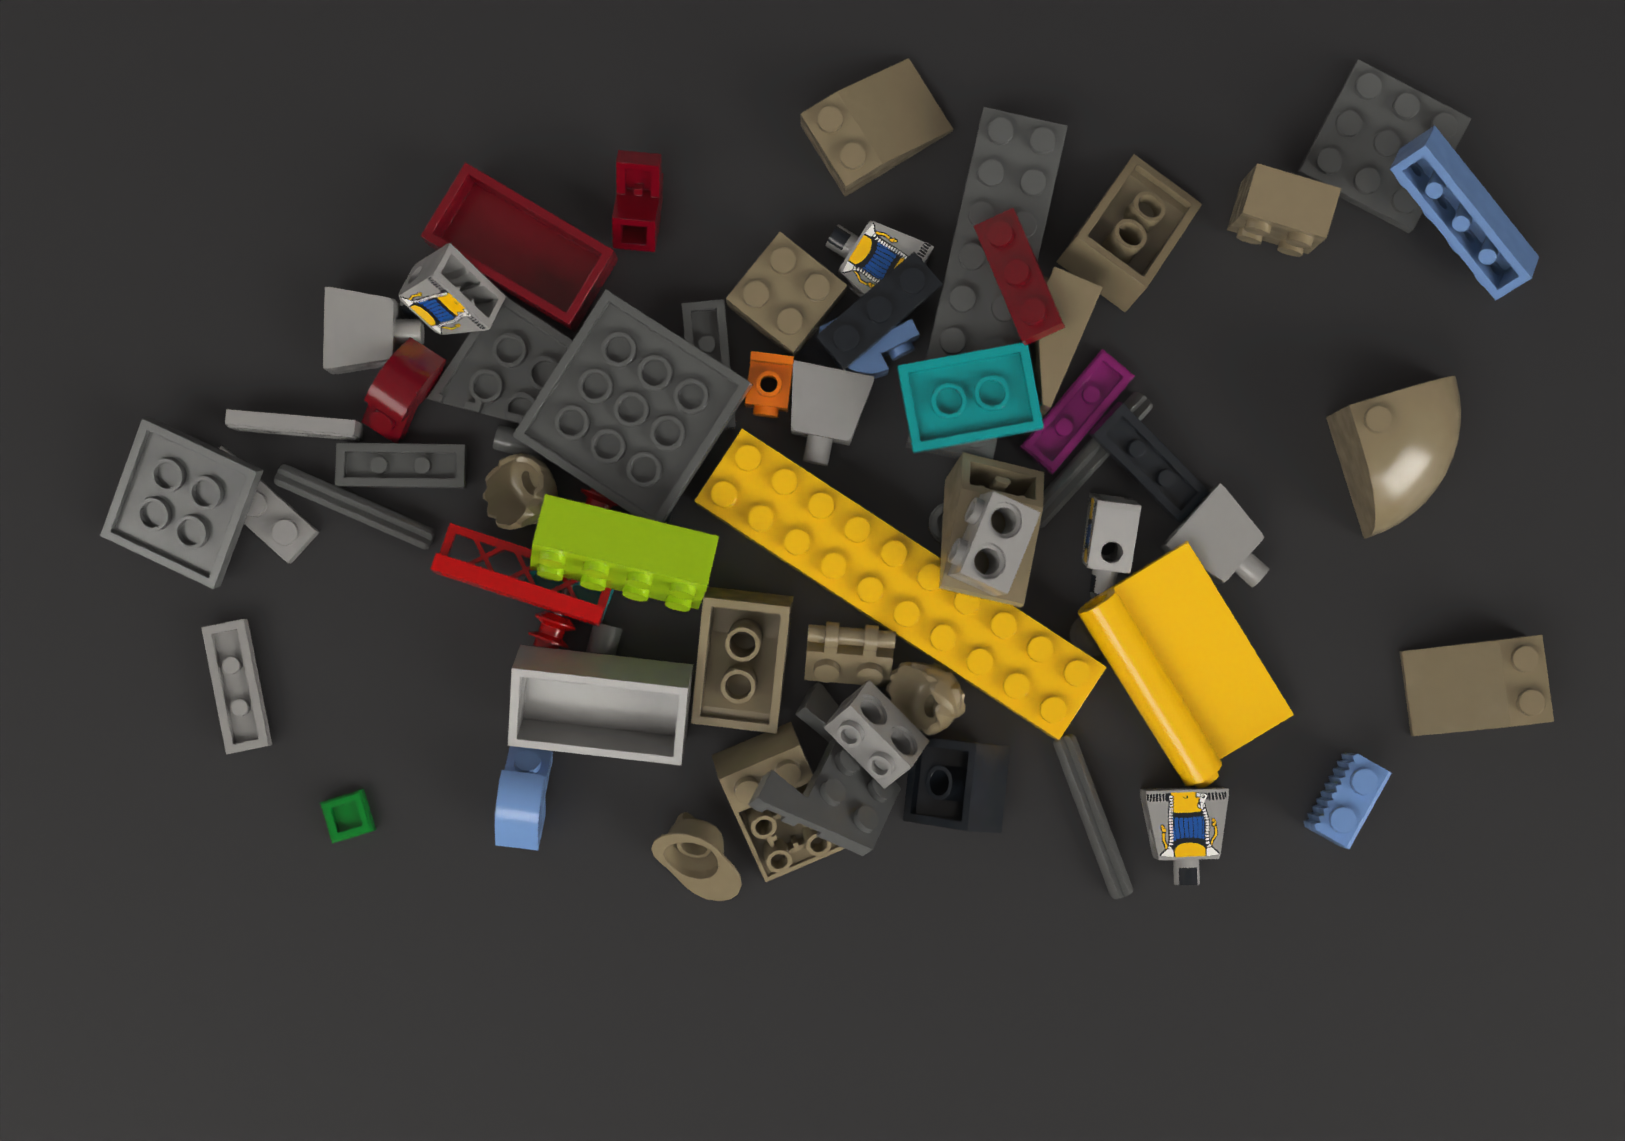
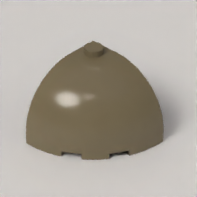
[1326,376,1461,539]

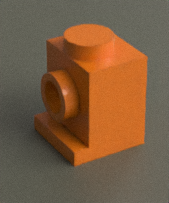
[745,351,794,418]

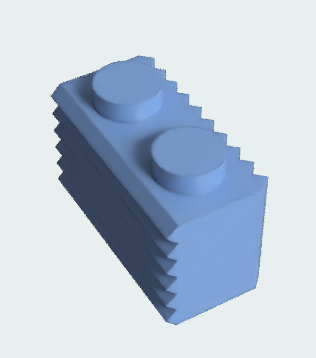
[1303,752,1392,849]

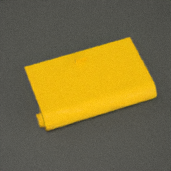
[1078,541,1294,789]

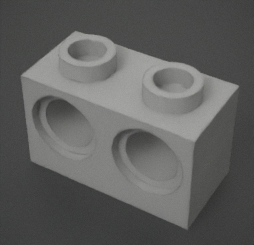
[948,491,1041,596]
[823,680,929,789]

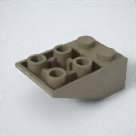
[939,452,1044,607]
[711,722,845,882]

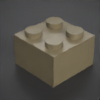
[1227,163,1341,257]
[726,232,847,359]

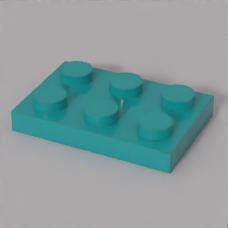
[897,343,1044,453]

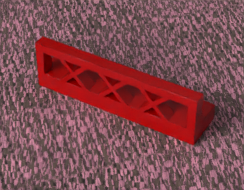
[430,523,612,627]

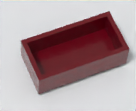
[421,162,618,332]

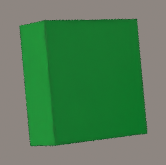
[320,789,376,844]

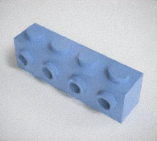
[1390,125,1539,301]

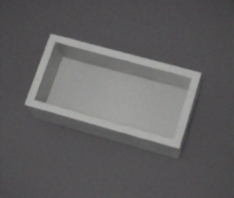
[508,645,693,765]

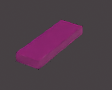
[1019,349,1135,475]

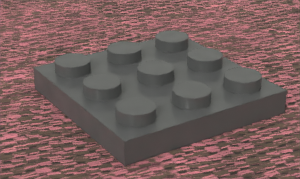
[1296,59,1472,233]
[100,417,264,589]

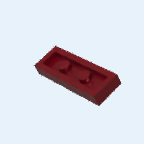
[974,208,1065,346]

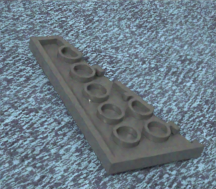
[427,297,573,424]

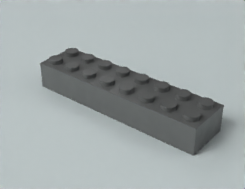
[906,107,1068,459]

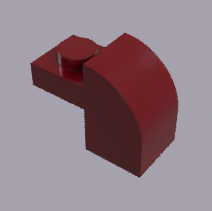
[612,150,663,252]
[361,337,446,443]

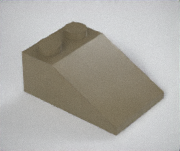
[800,58,953,197]
[1057,154,1202,312]
[1030,266,1103,417]
[691,587,794,734]
[1400,635,1554,736]

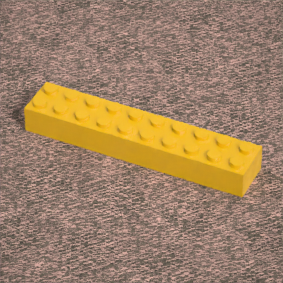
[694,429,1106,740]

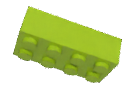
[529,494,719,612]

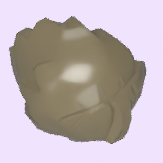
[483,453,558,530]
[886,661,966,735]

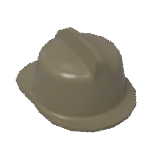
[651,812,742,901]

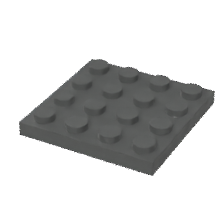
[512,290,753,523]

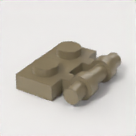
[804,621,896,687]

